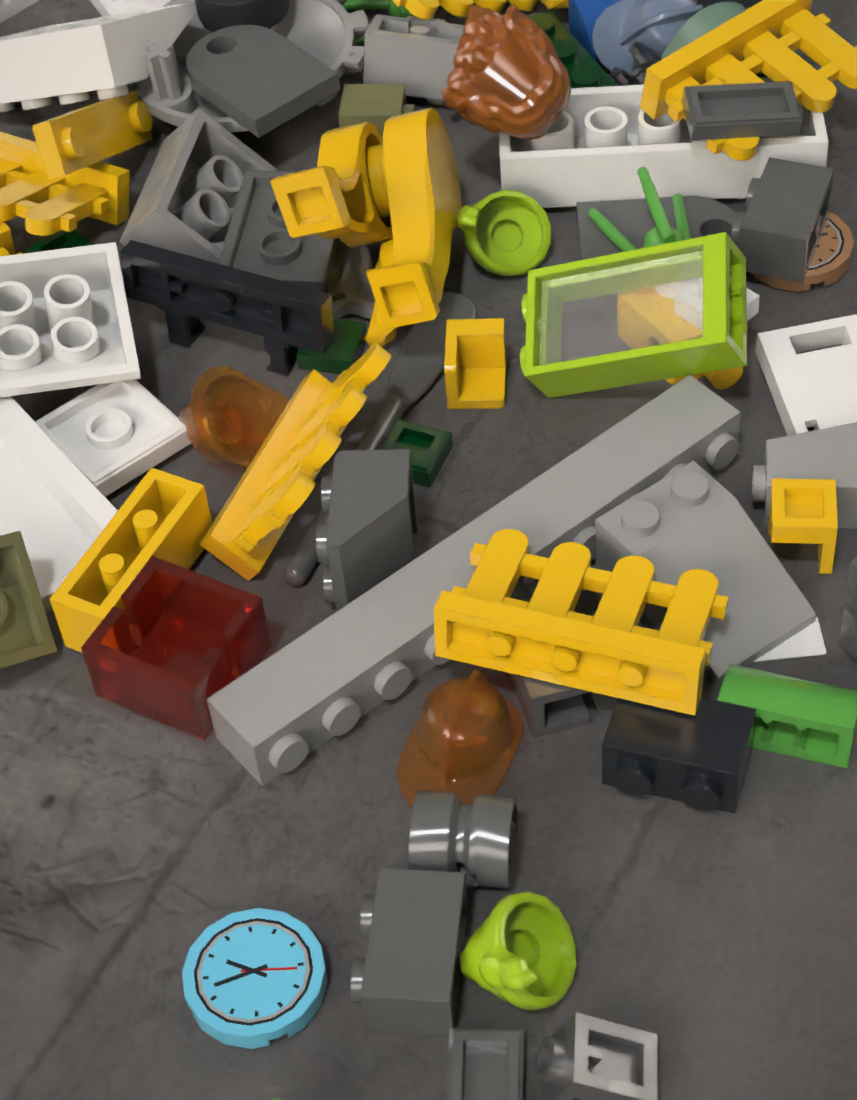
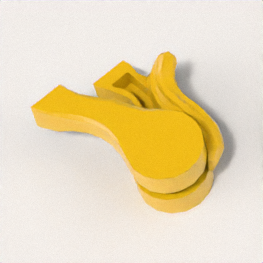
[270,108,462,348]

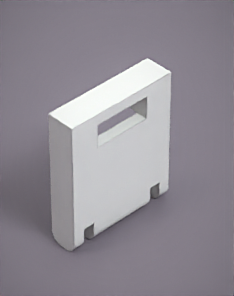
[755,314,857,436]

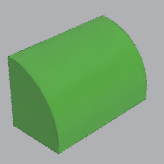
[717,664,857,769]

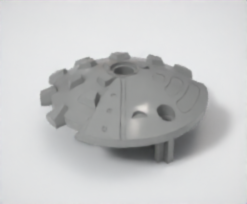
[128,0,369,132]

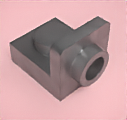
[535,1012,657,1100]

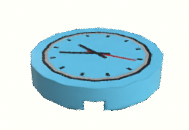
[182,908,328,1049]

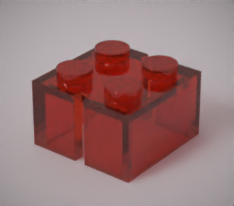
[81,556,272,740]

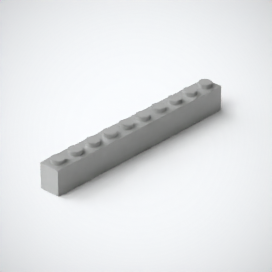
[206,375,741,786]

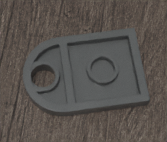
[186,25,341,138]
[577,196,736,260]

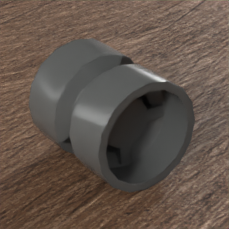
[408,789,518,889]

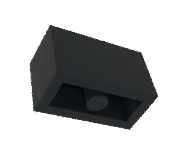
[602,697,756,814]

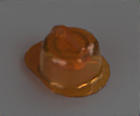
[178,366,290,469]
[397,669,524,808]

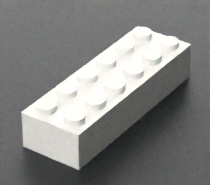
[499,78,829,208]

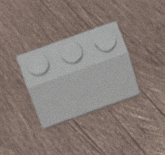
[119,108,278,263]

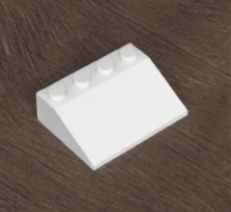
[0,2,197,113]
[0,242,141,398]

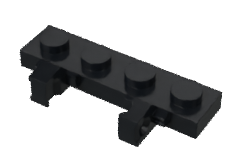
[119,240,335,375]

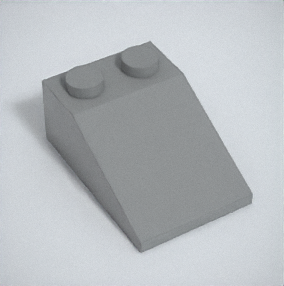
[595,460,817,686]

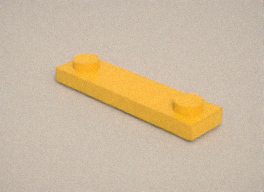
[32,89,153,179]

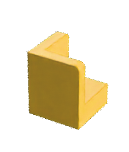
[444,318,506,409]
[768,478,838,574]

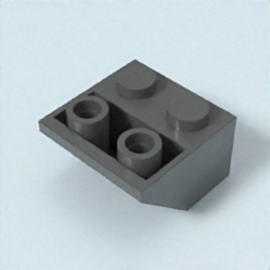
[316,449,419,612]

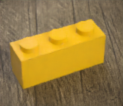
[50,467,213,667]

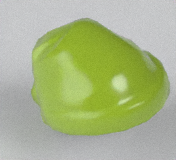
[457,189,551,276]
[460,891,576,1011]

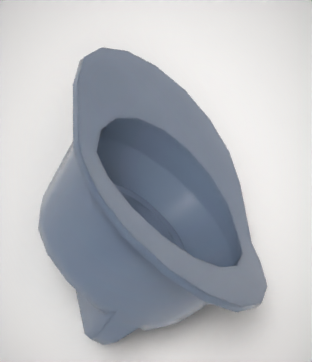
[592,0,703,74]

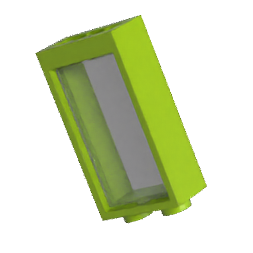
[520,232,747,398]

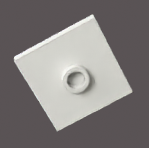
[35,379,193,497]

